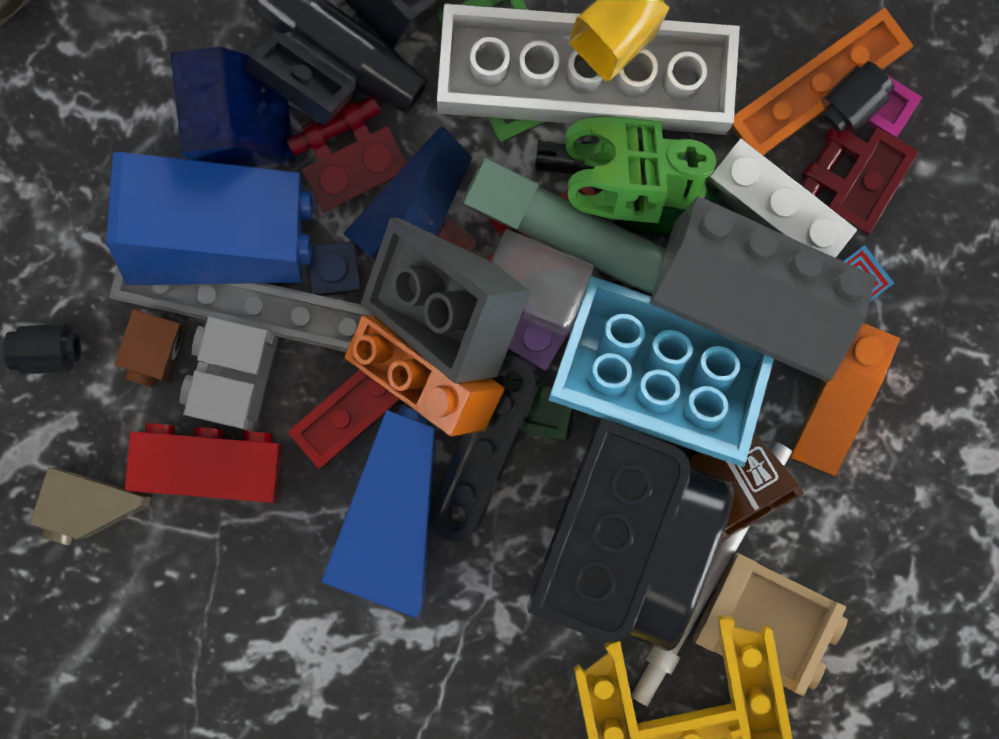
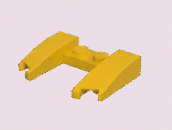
[574,615,793,739]

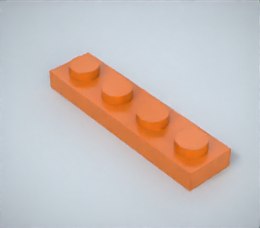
[731,7,914,155]

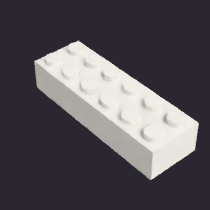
[437,4,740,135]

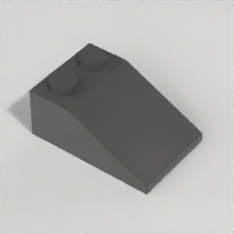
[360,218,531,383]

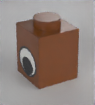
[114,309,187,388]

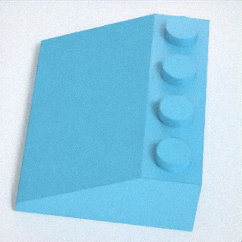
[549,276,774,467]

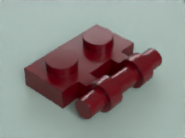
[286,96,407,213]
[801,127,919,236]

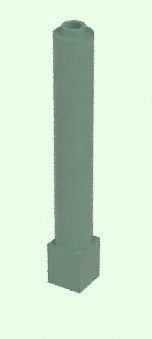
[460,158,666,296]

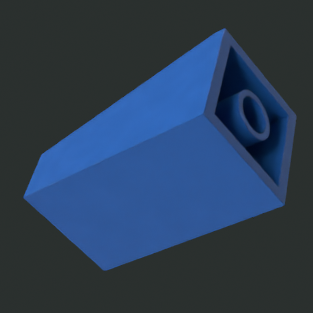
[106,152,313,285]
[321,405,437,618]

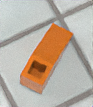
[344,315,505,436]

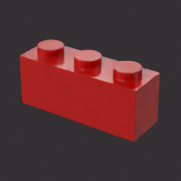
[125,423,284,503]

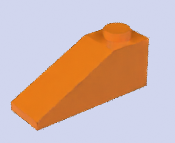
[789,323,900,476]

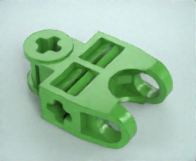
[565,117,716,223]

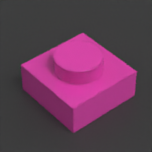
[866,75,923,138]

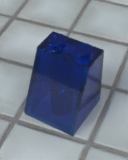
[170,46,296,167]

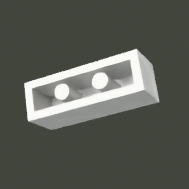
[706,138,857,258]

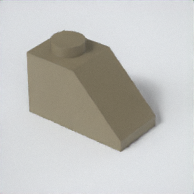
[30,467,151,545]

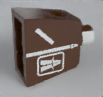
[689,432,804,541]

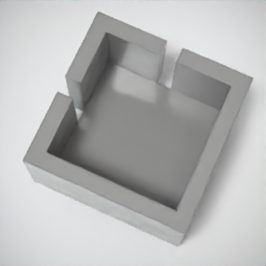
[179,316,279,432]

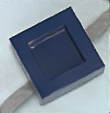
[308,241,362,296]

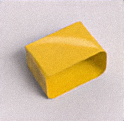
[569,0,669,82]

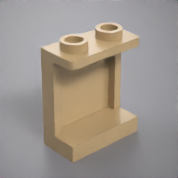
[691,553,848,696]

